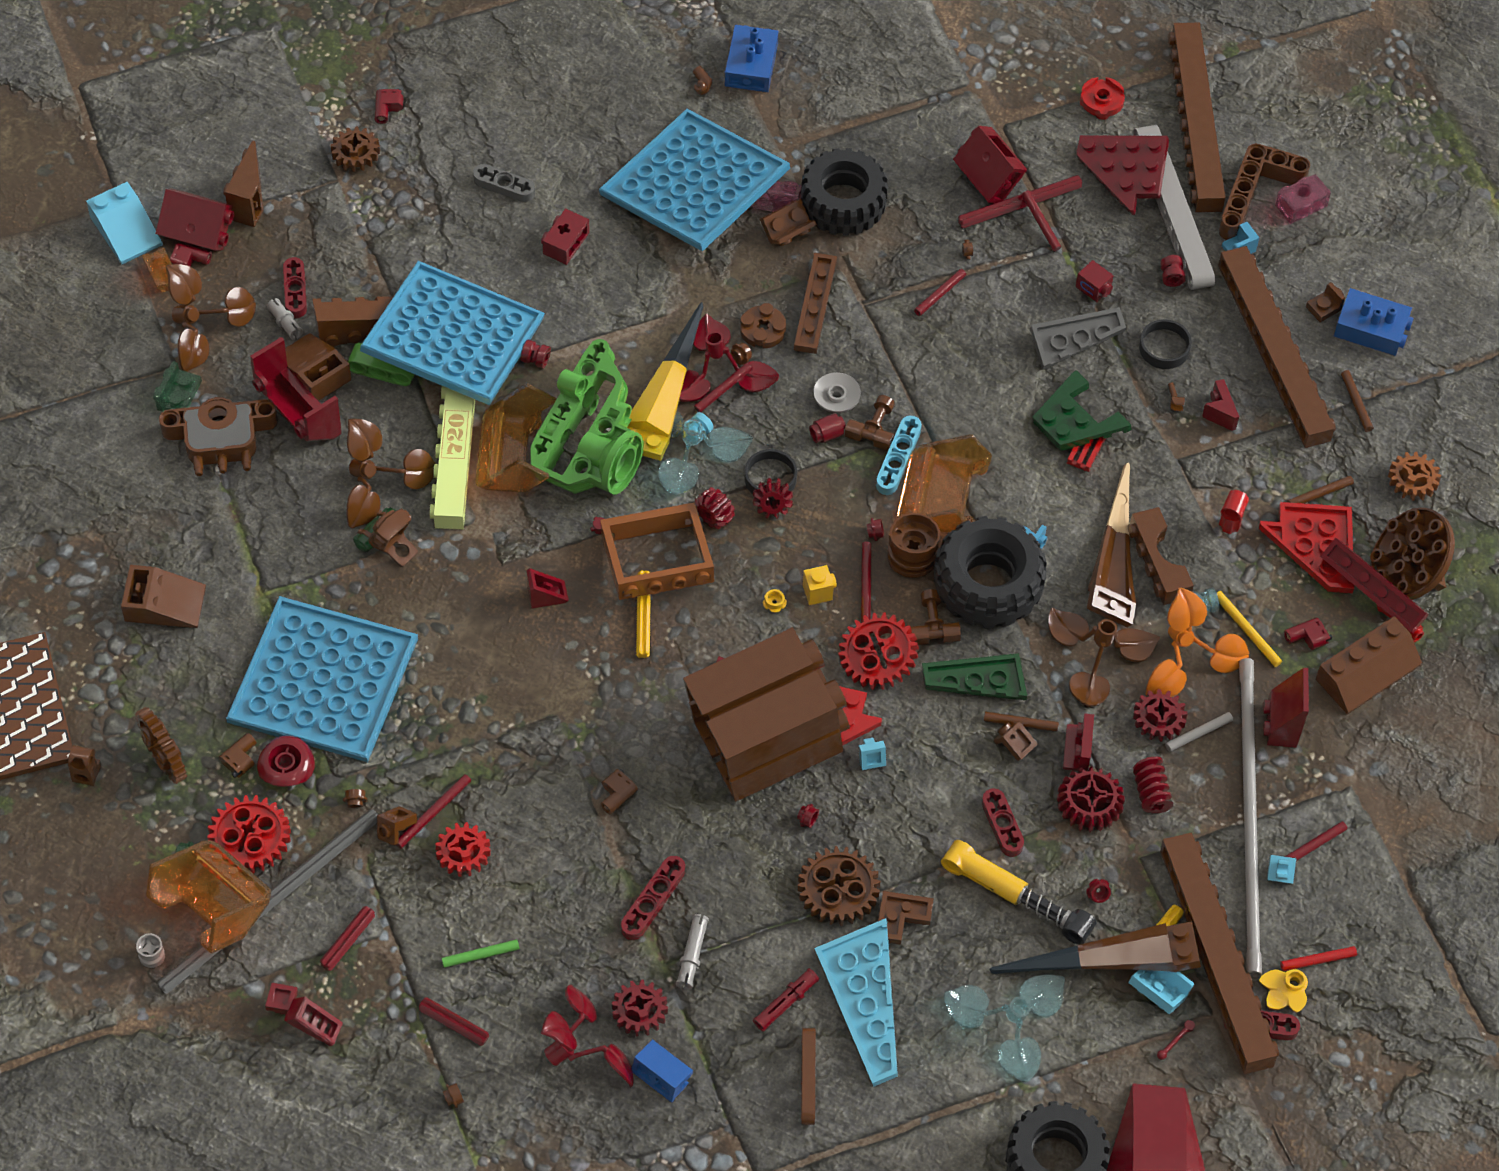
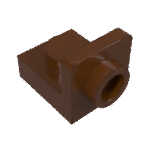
[1306,282,1345,323]
[993,721,1038,761]
[377,806,417,845]

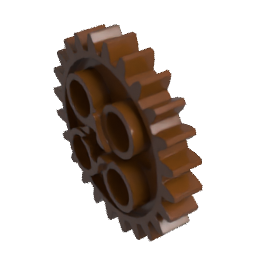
[135,707,187,784]
[797,846,880,926]

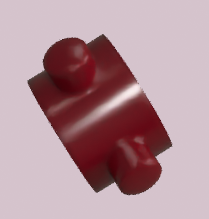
[590,517,605,534]

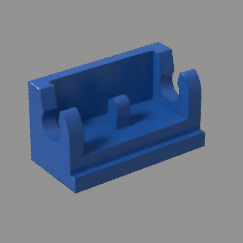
[632,1040,693,1102]

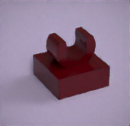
[265,983,298,1015]

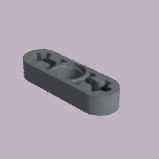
[473,164,535,202]

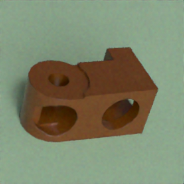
[68,745,101,786]

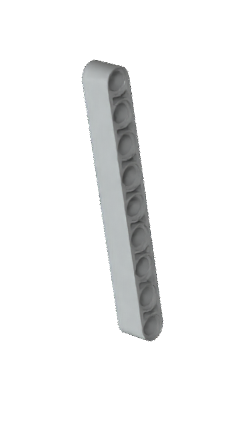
[1133,125,1215,290]

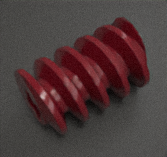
[1133,756,1174,814]

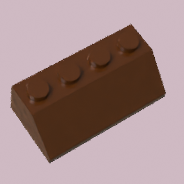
[1315,616,1422,715]

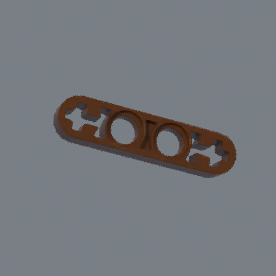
[801,1028,816,1125]

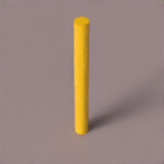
[1214,591,1282,667]

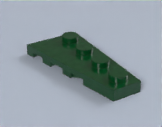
[921,653,1027,701]

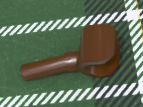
[1168,382,1185,411]

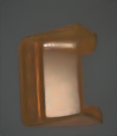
[897,434,992,533]

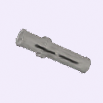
[676,914,709,990]

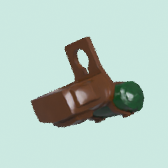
[353,507,418,567]

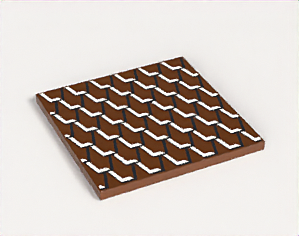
[0,632,72,780]

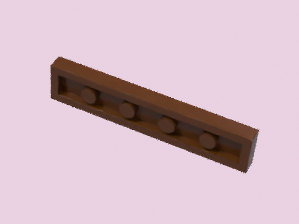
[794,253,837,354]

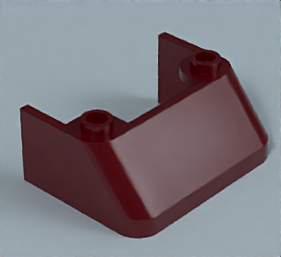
[250,337,342,441]

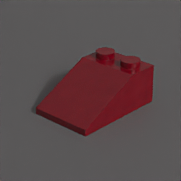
[1263,668,1309,748]

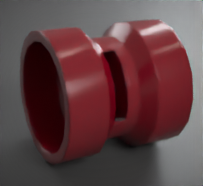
[1160,255,1186,287]
[521,339,551,369]

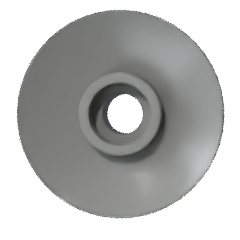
[814,372,861,413]

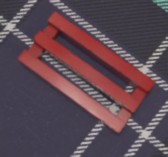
[1067,437,1106,472]

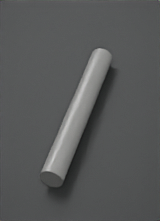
[1165,712,1233,752]

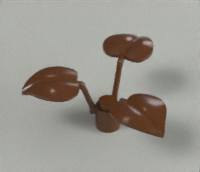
[166,264,256,372]
[347,418,436,528]
[1048,608,1160,706]

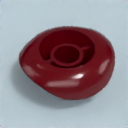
[257,736,315,787]

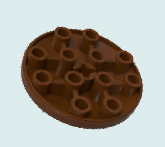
[1370,508,1455,600]

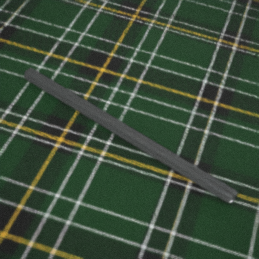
[157,809,378,994]

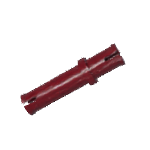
[753,968,819,1032]

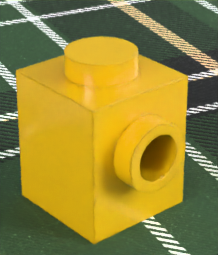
[803,565,837,605]

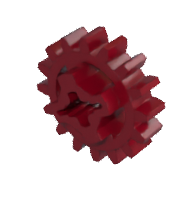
[1133,689,1188,742]
[612,980,668,1036]

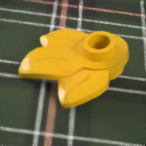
[1259,969,1308,1013]

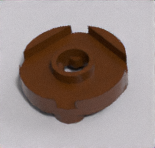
[740,303,786,348]

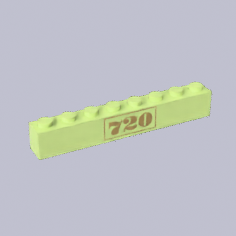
[430,386,475,529]

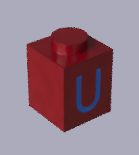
[1075,260,1114,302]

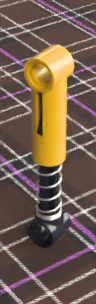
[941,840,1097,945]

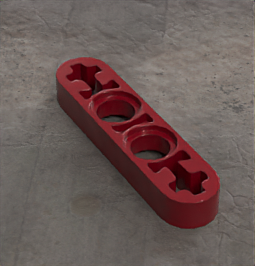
[621,856,685,940]

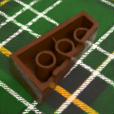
[312,296,394,347]

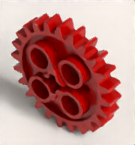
[838,612,919,690]
[207,795,291,874]

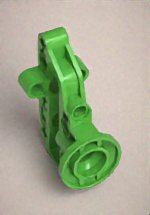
[531,339,644,495]

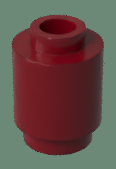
[809,413,846,443]

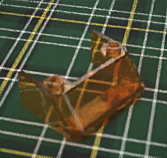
[475,383,557,493]

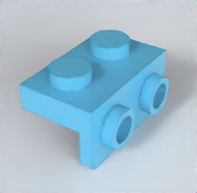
[1128,970,1194,1014]

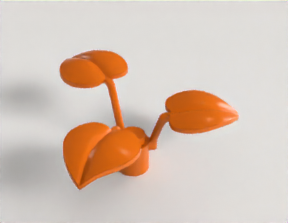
[1146,588,1249,697]

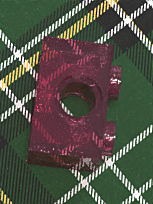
[1275,174,1331,224]

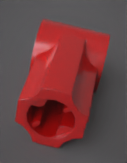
[1219,490,1249,534]

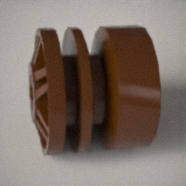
[887,513,940,578]

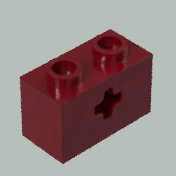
[541,208,589,265]

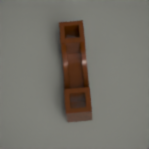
[1128,507,1194,605]

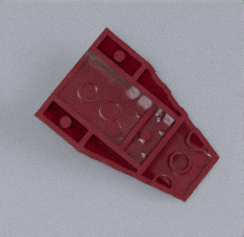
[1106,1084,1205,1171]

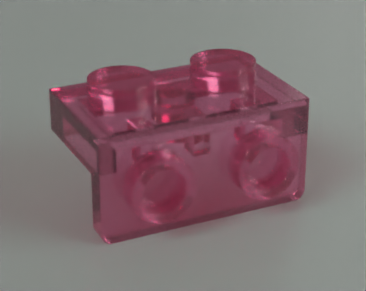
[751,181,801,212]

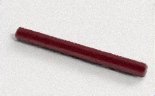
[958,175,1082,228]

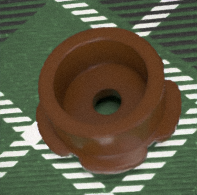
[730,343,752,365]
[343,789,367,808]
[443,1083,464,1108]

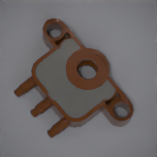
[159,397,278,476]

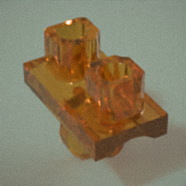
[142,247,172,292]

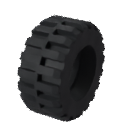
[800,148,888,236]
[1005,1101,1110,1171]

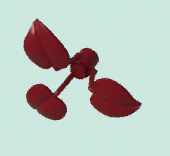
[679,314,779,402]
[541,985,634,1088]

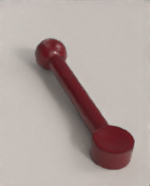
[1157,1020,1195,1060]

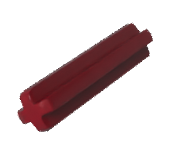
[320,906,375,971]
[419,997,489,1046]

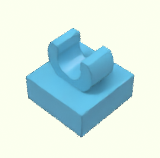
[859,738,886,770]
[1267,855,1296,884]

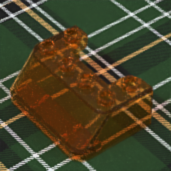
[146,841,271,954]

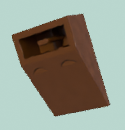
[223,141,264,227]
[285,333,351,401]
[121,565,206,628]

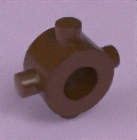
[962,239,973,260]

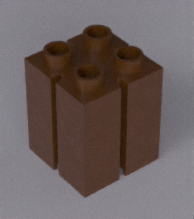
[683,627,850,802]

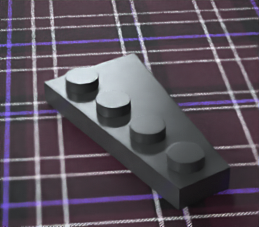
[1030,307,1126,370]

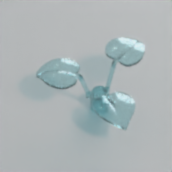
[658,411,753,494]
[944,975,1065,1082]

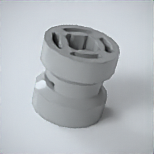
[136,933,165,968]

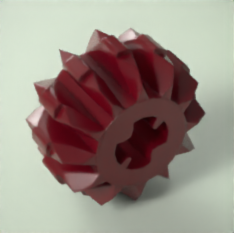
[753,478,793,519]
[695,487,735,529]

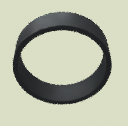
[1139,319,1192,369]
[745,449,797,500]

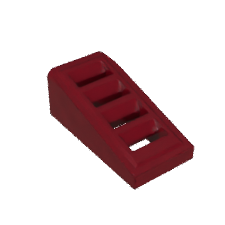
[284,997,343,1046]

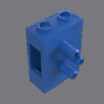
[725,25,779,92]
[1334,288,1414,356]

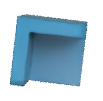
[1222,222,1259,254]

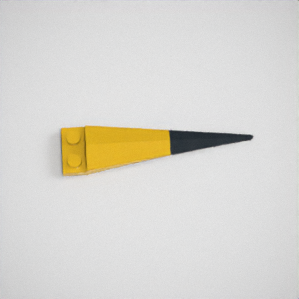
[627,302,703,461]

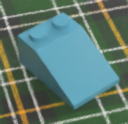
[86,182,163,264]

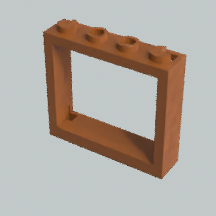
[600,502,714,600]

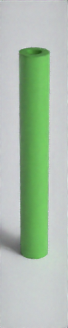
[442,939,519,968]

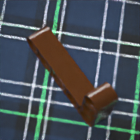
[1219,143,1310,240]

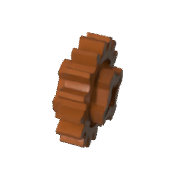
[1388,452,1441,501]

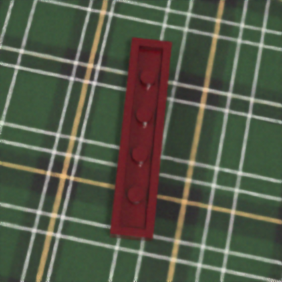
[1320,538,1429,633]

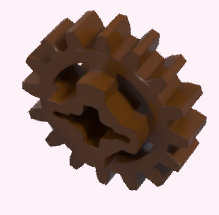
[330,126,380,172]

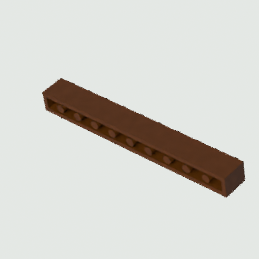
[1168,22,1225,212]
[1218,246,1336,448]
[1160,832,1279,1074]

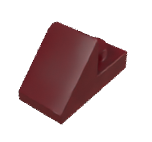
[1202,379,1239,431]

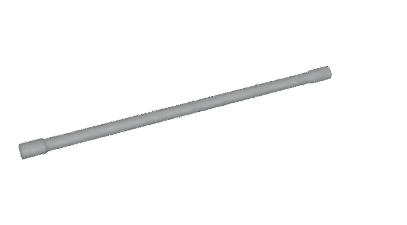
[1239,658,1262,978]

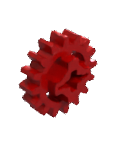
[435,822,491,877]

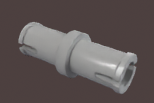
[267,298,303,340]

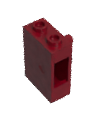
[953,126,1027,203]
[155,189,234,250]

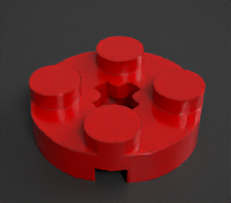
[1080,77,1125,120]

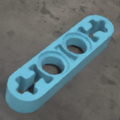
[876,416,922,495]

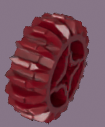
[1056,766,1125,832]

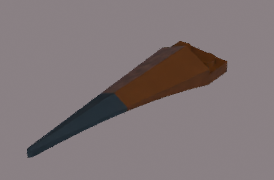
[990,921,1201,974]

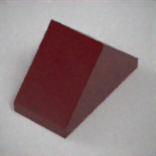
[526,568,569,609]

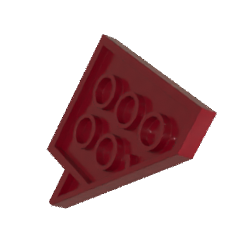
[1076,135,1169,215]

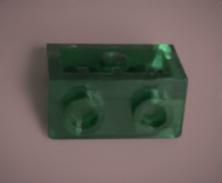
[153,361,202,412]

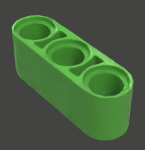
[347,343,414,386]

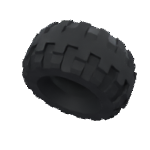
[934,516,1047,628]

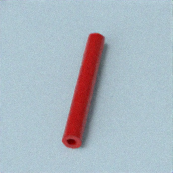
[1280,946,1357,971]

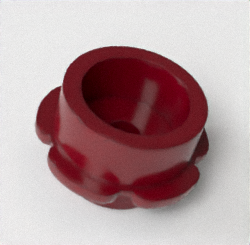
[867,518,885,541]
[797,804,819,828]
[1086,879,1111,903]

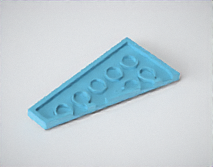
[815,918,898,1087]

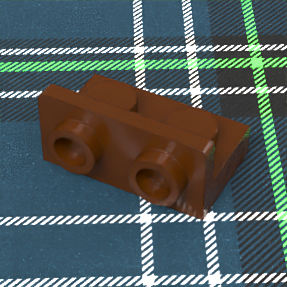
[760,199,816,246]

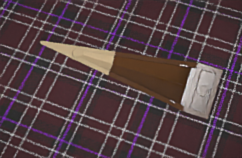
[1087,462,1136,628]

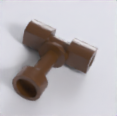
[845,395,895,451]
[911,589,961,645]

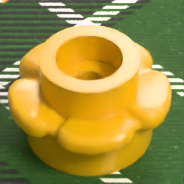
[763,589,787,613]

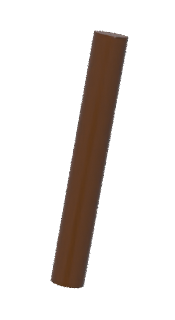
[1341,370,1374,432]
[1287,476,1354,504]
[984,712,1059,732]

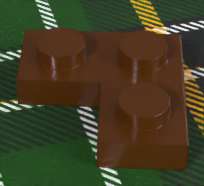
[878,891,934,945]

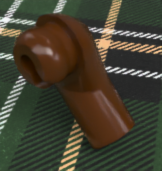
[693,66,712,95]

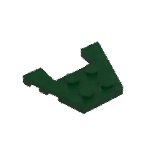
[1033,370,1131,451]

